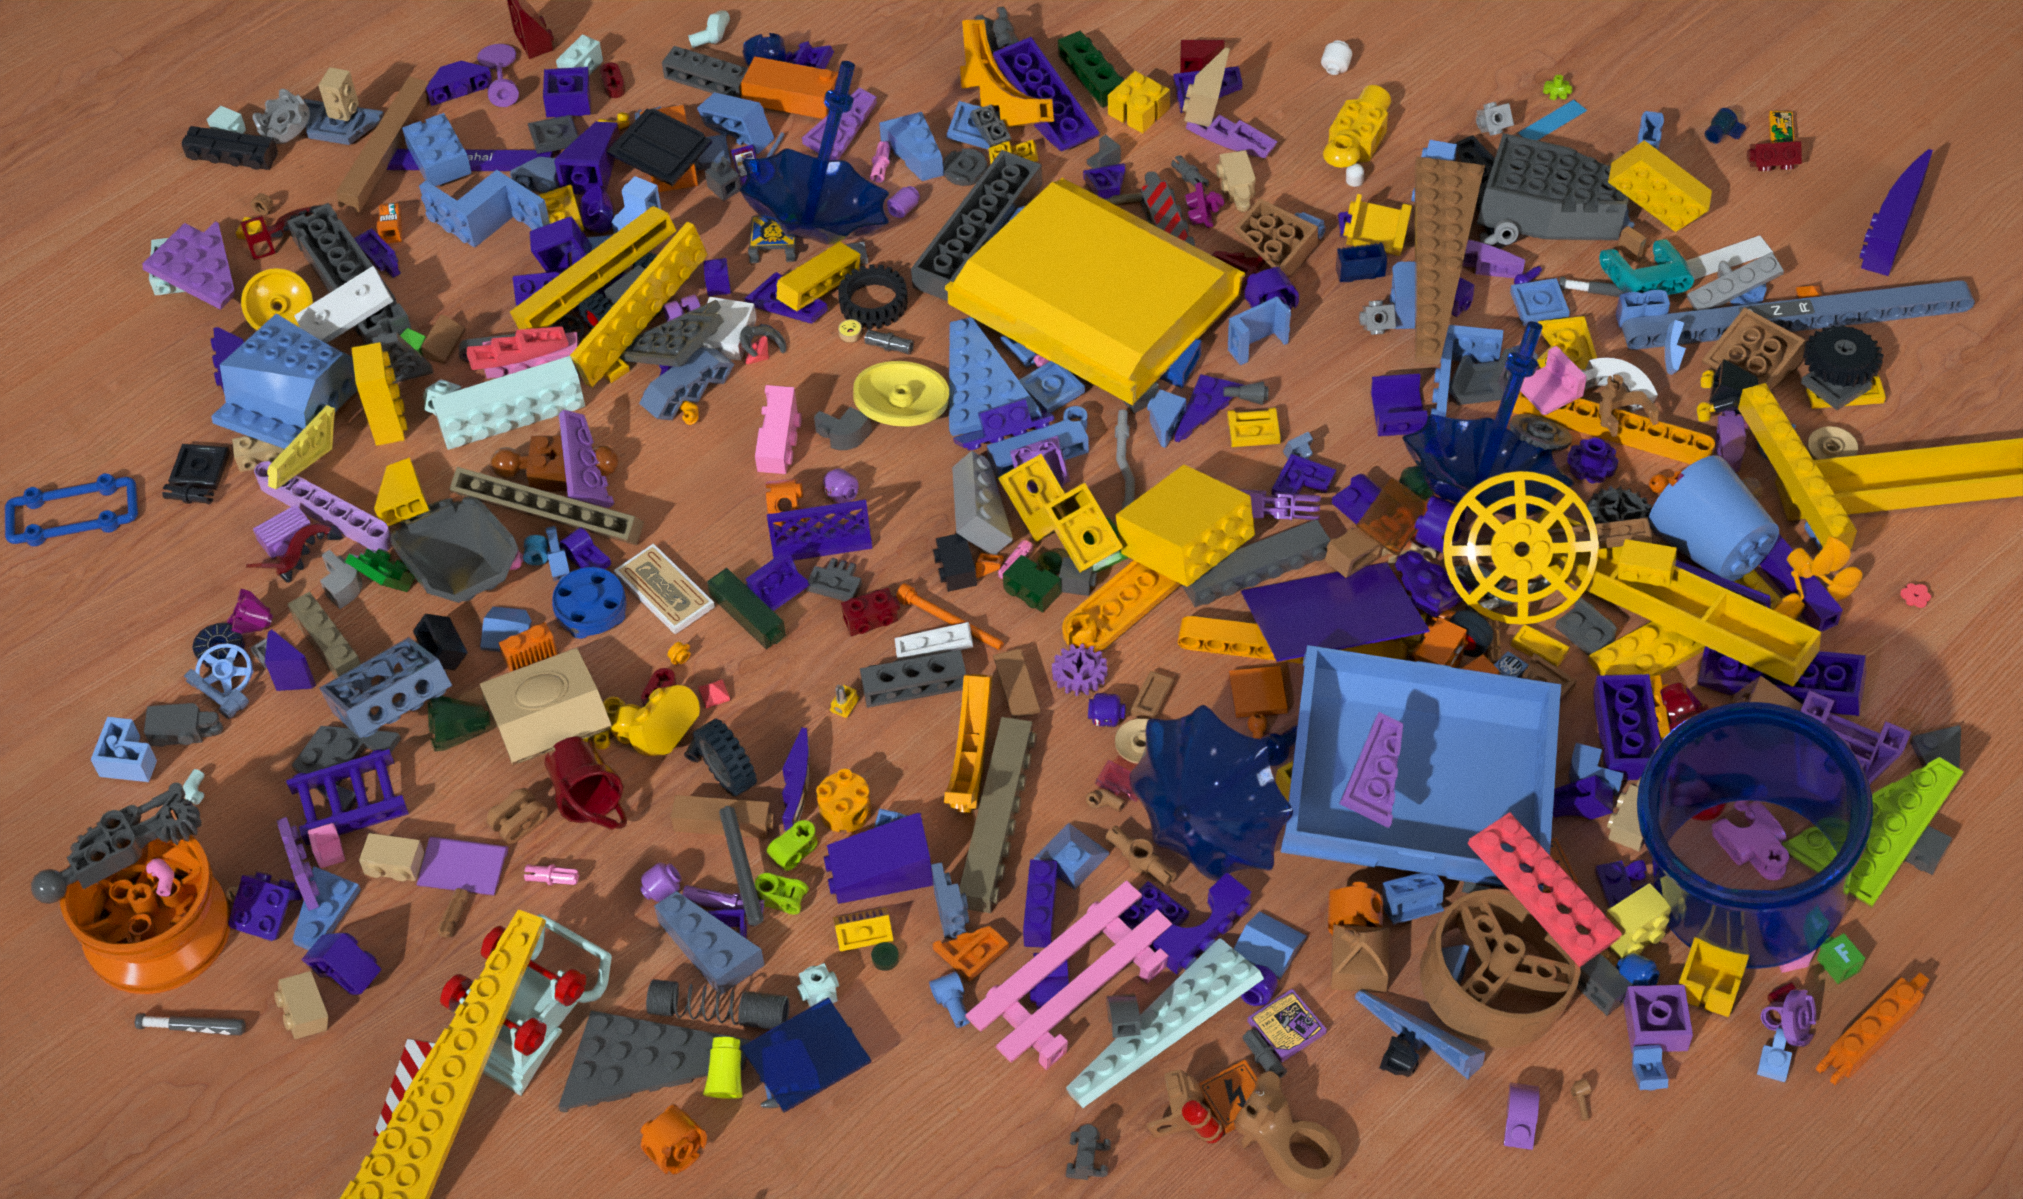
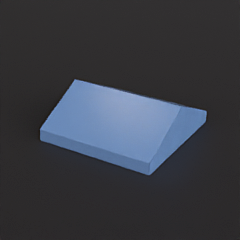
[1234,911,1307,980]

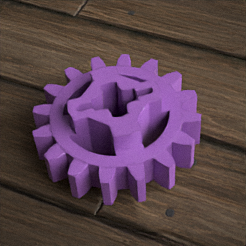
[1052,644,1108,696]

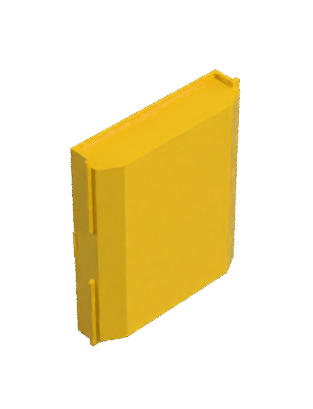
[945,178,1245,406]

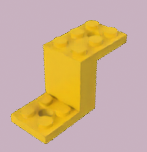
[998,454,1123,573]

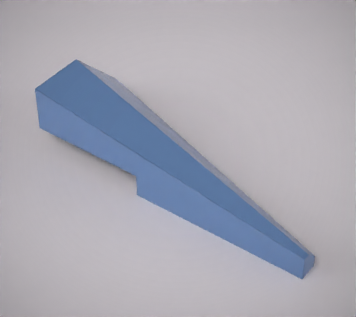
[1355,990,1485,1079]

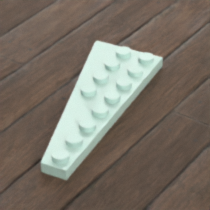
[1066,938,1264,1108]

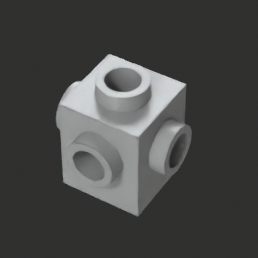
[1476,102,1514,136]
[1359,300,1396,335]

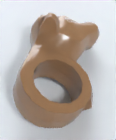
[1234,1071,1341,1193]

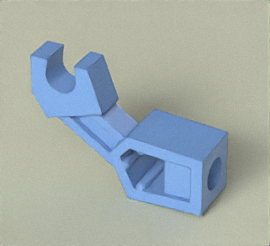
[546,526,570,581]

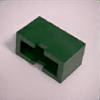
[1003,555,1062,613]

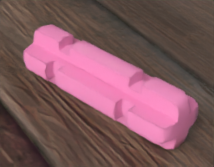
[998,540,1033,579]

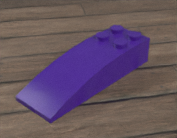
[993,37,1099,152]
[1859,149,1933,276]
[1698,646,1866,716]

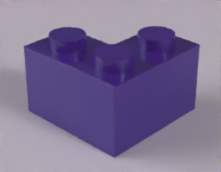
[301,933,382,995]

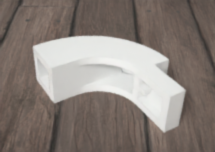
[1581,358,1658,412]

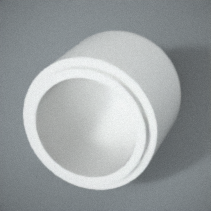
[1346,163,1364,187]

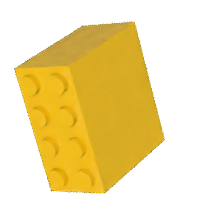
[1116,464,1255,587]

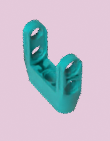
[1599,239,1694,295]

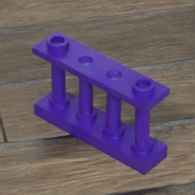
[286,749,409,846]

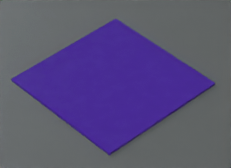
[1241,562,1430,662]

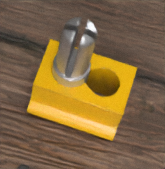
[830,685,860,718]

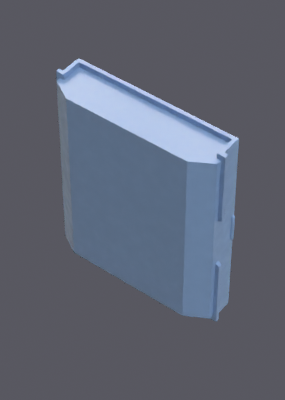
[1281,645,1561,892]

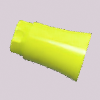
[703,1037,743,1099]

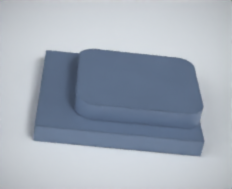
[694,134,731,171]

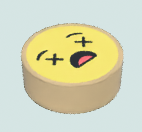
[838,319,862,342]

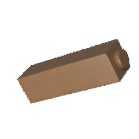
[671,795,775,839]

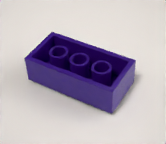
[1593,674,1664,780]

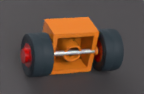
[1412,611,1494,668]

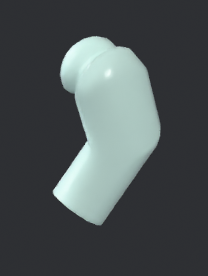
[183,769,205,805]

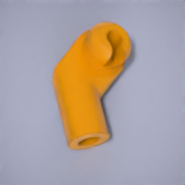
[679,401,699,425]

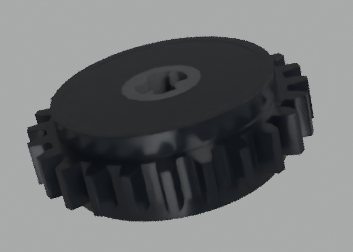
[1803,325,1884,387]

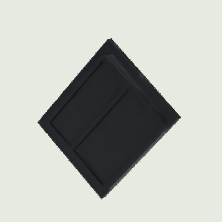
[607,108,712,187]

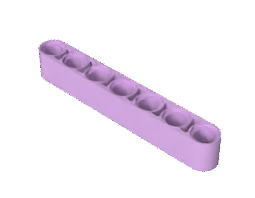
[254,461,392,551]

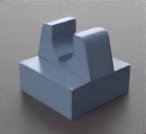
[1283,432,1313,460]

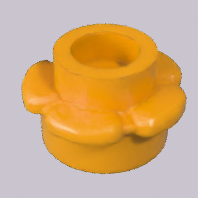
[667,641,691,665]

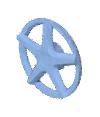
[195,643,253,696]

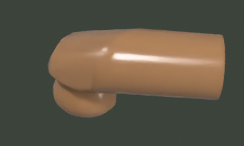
[1086,789,1127,812]

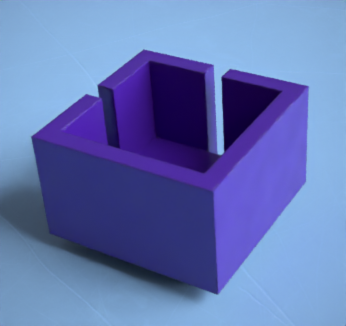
[530,216,592,274]

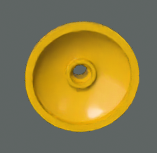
[241,268,313,331]

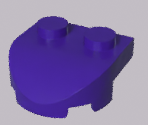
[782,41,834,69]

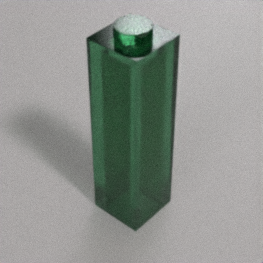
[707,568,786,650]

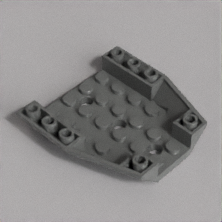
[1477,133,1629,240]

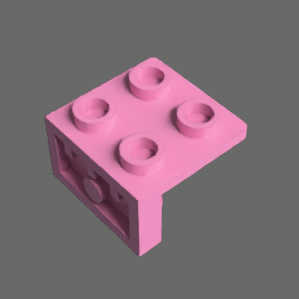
[1515,346,1587,415]

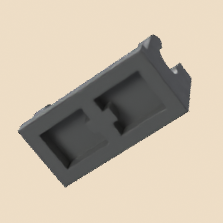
[1577,953,1635,1016]

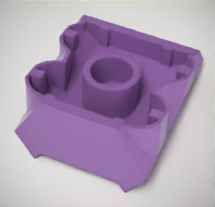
[1010,435,1070,493]

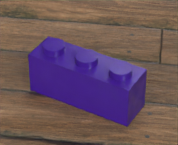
[1023,859,1058,948]

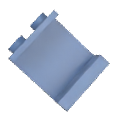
[1228,296,1291,365]

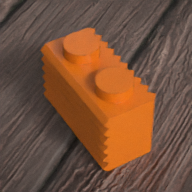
[498,622,558,672]

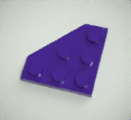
[1395,550,1472,618]

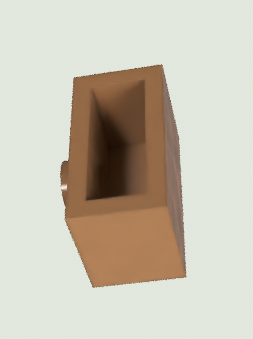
[1325,523,1385,578]

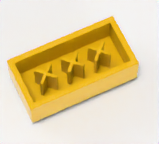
[1608,140,1712,232]
[352,342,408,446]

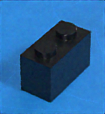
[932,534,977,592]
[413,614,468,670]

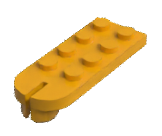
[1062,560,1181,653]

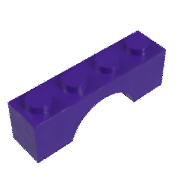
[1153,873,1251,975]

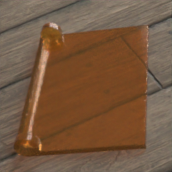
[1356,477,1429,555]

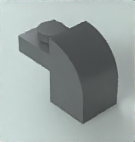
[814,407,872,450]

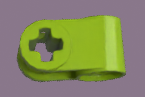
[767,820,818,871]
[754,873,809,915]

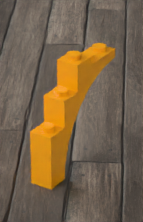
[960,20,1054,127]
[944,673,992,813]

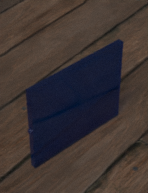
[741,997,872,1113]

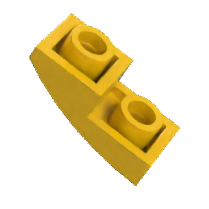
[988,139,1039,163]

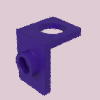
[708,908,747,939]

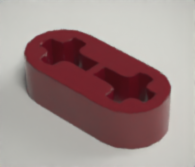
[600,62,625,98]
[641,668,677,707]

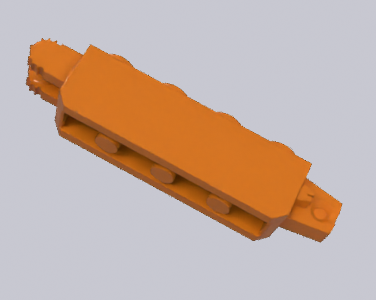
[1815,972,1929,1085]

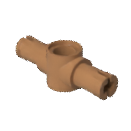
[1105,825,1177,887]

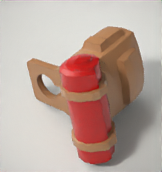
[1147,1070,1224,1144]

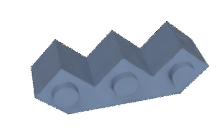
[639,347,734,420]

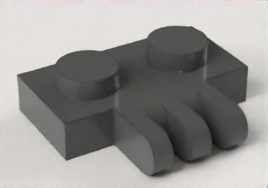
[806,558,862,601]

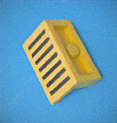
[833,907,893,951]

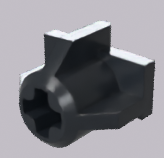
[1379,1033,1420,1077]

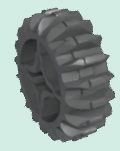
[1585,485,1652,530]

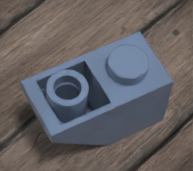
[510,157,560,193]

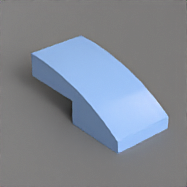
[1665,320,1686,375]

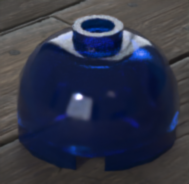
[742,33,786,67]

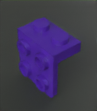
[228,871,302,941]

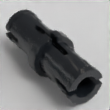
[162,484,214,505]

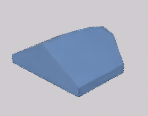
[480,607,532,652]

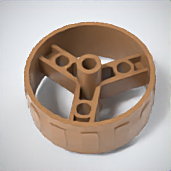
[1420,889,1581,1048]

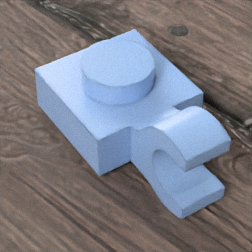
[1757,1027,1792,1082]

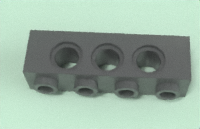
[860,650,966,708]

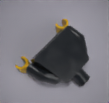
[1697,359,1758,422]

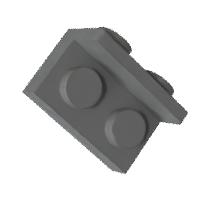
[1555,597,1617,656]

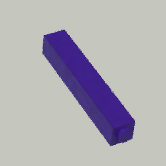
[1759,534,1843,632]

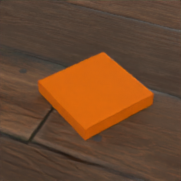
[1229,666,1288,718]

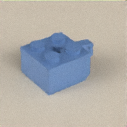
[1389,261,1415,329]

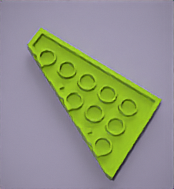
[1782,757,1964,907]

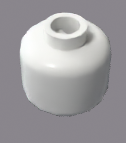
[1321,40,1353,75]

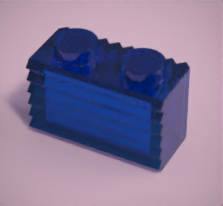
[1336,242,1387,282]

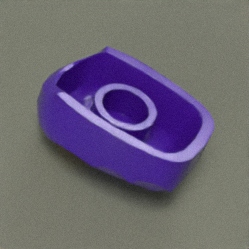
[580,185,614,234]

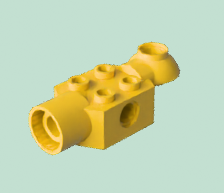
[1323,85,1391,168]

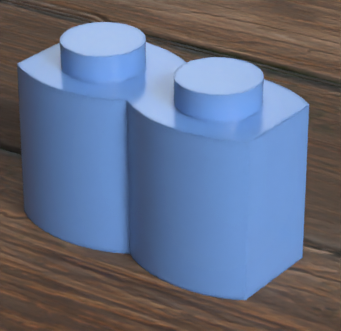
[1637,111,1664,151]
[1616,290,1670,328]

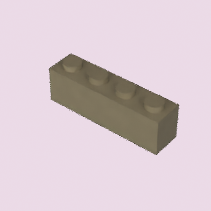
[288,591,361,678]

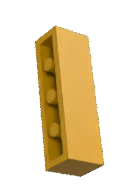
[776,242,861,311]

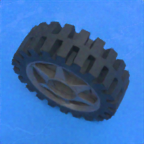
[694,718,757,797]

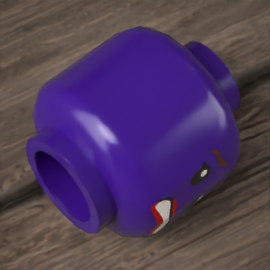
[1088,693,1126,727]

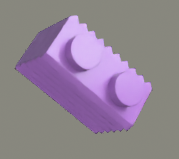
[253,504,311,559]

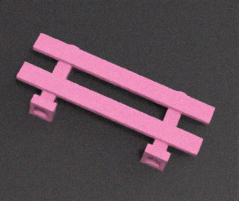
[965,880,1172,1070]

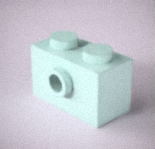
[556,34,603,75]

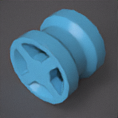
[523,535,549,566]

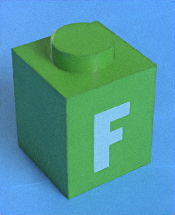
[1817,933,1865,984]

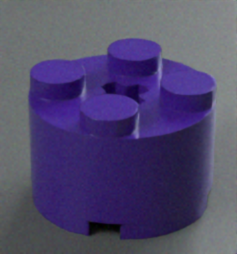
[1245,267,1299,310]
[1415,495,1468,554]

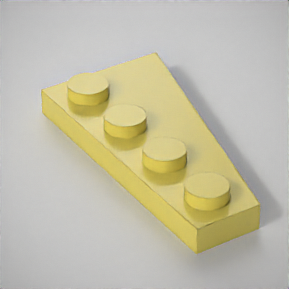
[267,405,335,490]

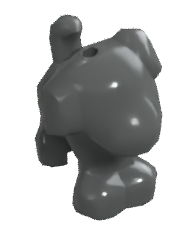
[974,6,1019,55]

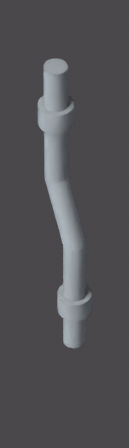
[1115,410,1135,510]

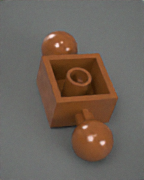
[491,435,619,492]

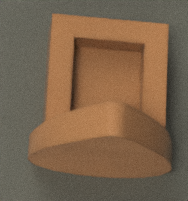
[1616,226,1646,262]

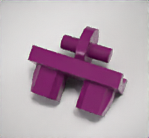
[1185,182,1224,228]

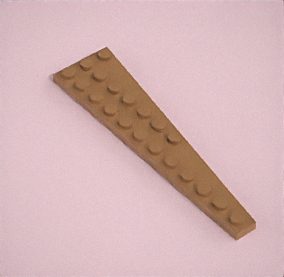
[1415,157,1485,365]

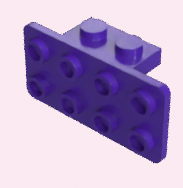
[953,398,1055,450]

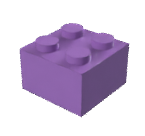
[1623,985,1693,1053]

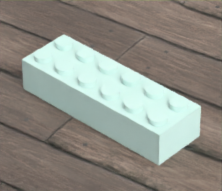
[431,356,585,450]

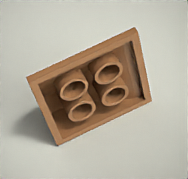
[1702,308,1806,390]

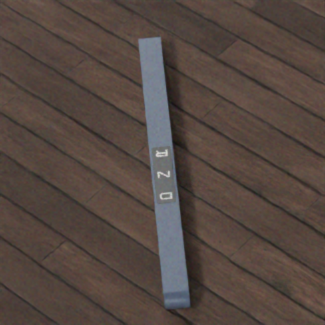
[1621,281,1975,350]

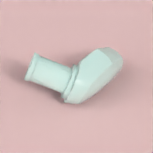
[688,10,730,48]

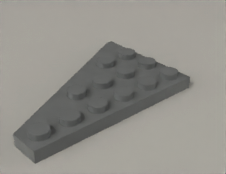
[558,1011,752,1112]

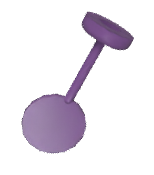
[477,44,519,107]

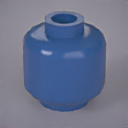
[1616,953,1660,986]

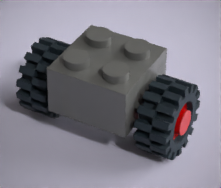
[578,252,663,329]

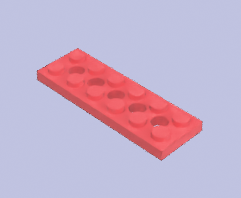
[1468,812,1622,967]

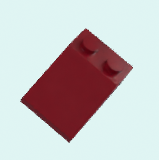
[506,0,554,59]

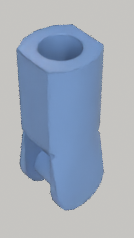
[1000,336,1037,368]

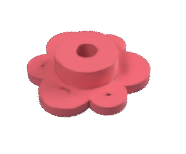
[1900,583,1931,608]

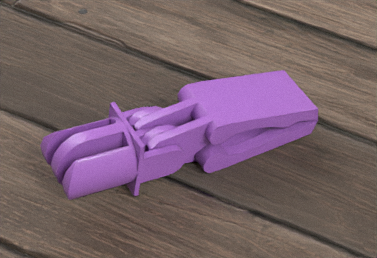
[1237,489,1321,520]

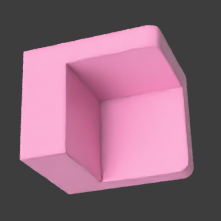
[308,823,346,868]

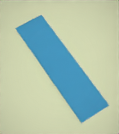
[1518,100,1588,140]

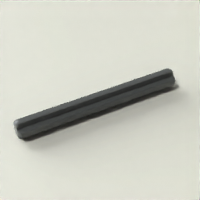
[719,806,764,926]

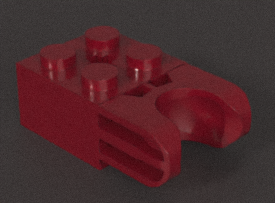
[1660,682,1728,775]

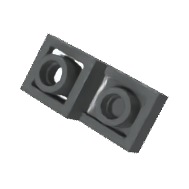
[970,104,1011,147]

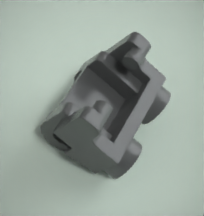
[1066,1124,1111,1180]

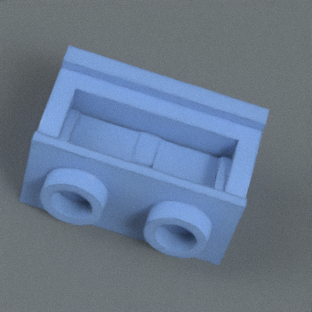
[1383,873,1444,924]

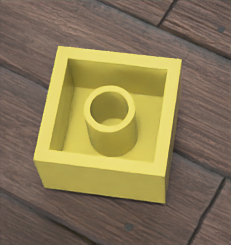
[1606,883,1672,959]

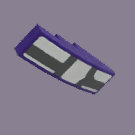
[782,727,810,831]

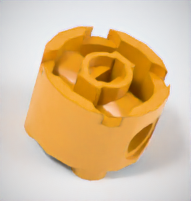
[816,768,871,833]

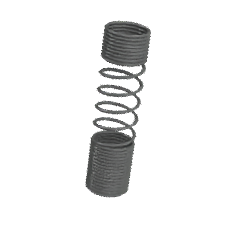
[646,979,789,1031]

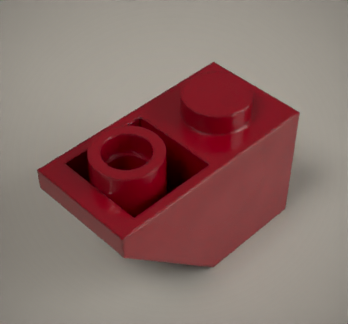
[1180,40,1225,73]

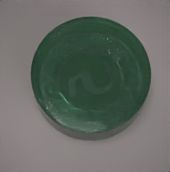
[1037,551,1062,575]
[871,942,899,971]

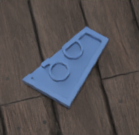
[292,866,361,950]

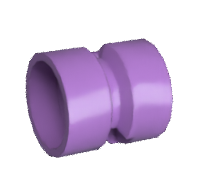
[663,294,701,322]

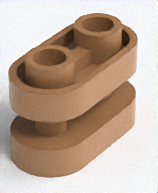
[487,788,548,844]

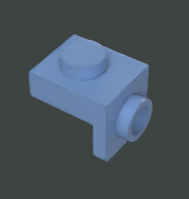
[1632,1045,1668,1090]

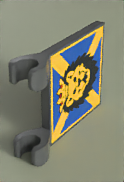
[748,215,797,263]

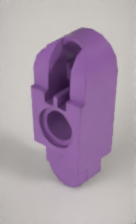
[1715,410,1747,472]

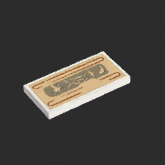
[614,544,715,635]

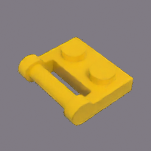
[1227,407,1280,447]

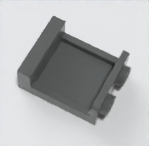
[1449,348,1524,405]

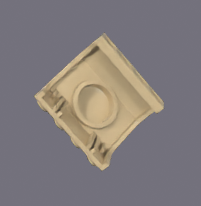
[480,648,611,766]

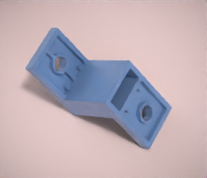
[419,170,550,248]

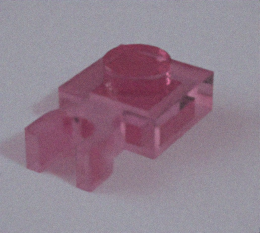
[1095,759,1146,802]

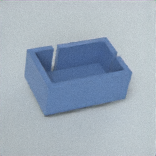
[402,113,471,186]

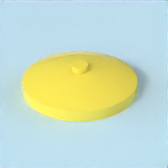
[853,361,949,426]

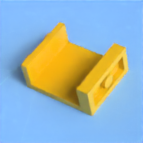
[1343,194,1412,256]

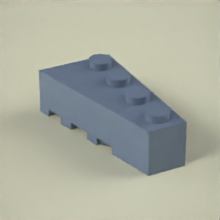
[654,891,765,996]

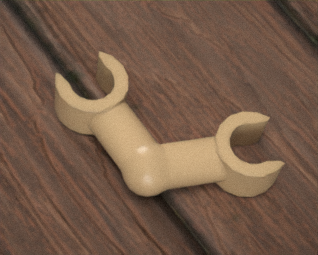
[1382,540,1436,564]

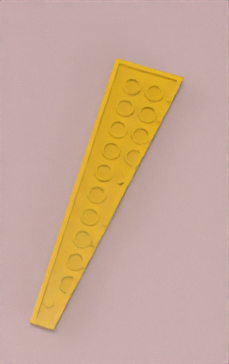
[340,909,546,1199]

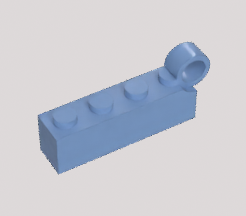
[987,406,1089,482]

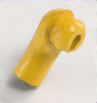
[598,112,630,130]

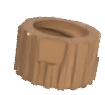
[251,193,274,216]

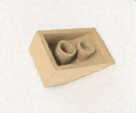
[1182,47,1230,127]

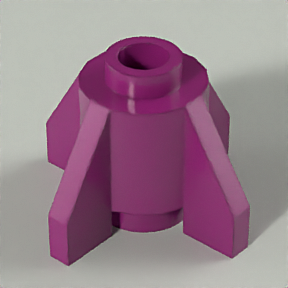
[226,588,273,634]

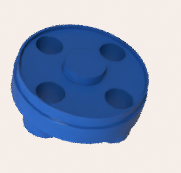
[552,567,627,639]

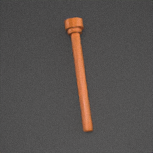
[896,583,1004,650]

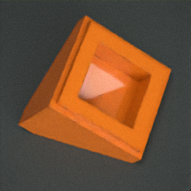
[975,553,1005,578]

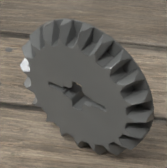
[1509,414,1572,451]

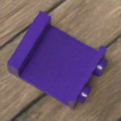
[1370,374,1428,436]

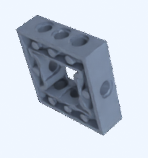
[319,637,452,738]

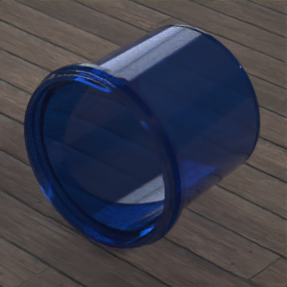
[1637,702,1873,969]

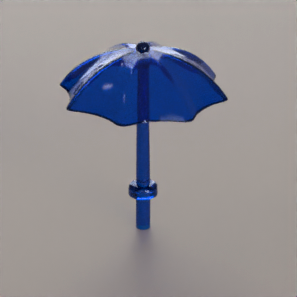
[740,61,889,245]
[1402,321,1574,517]
[1129,705,1297,882]

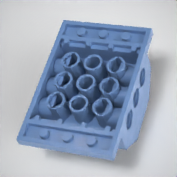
[211,314,358,449]

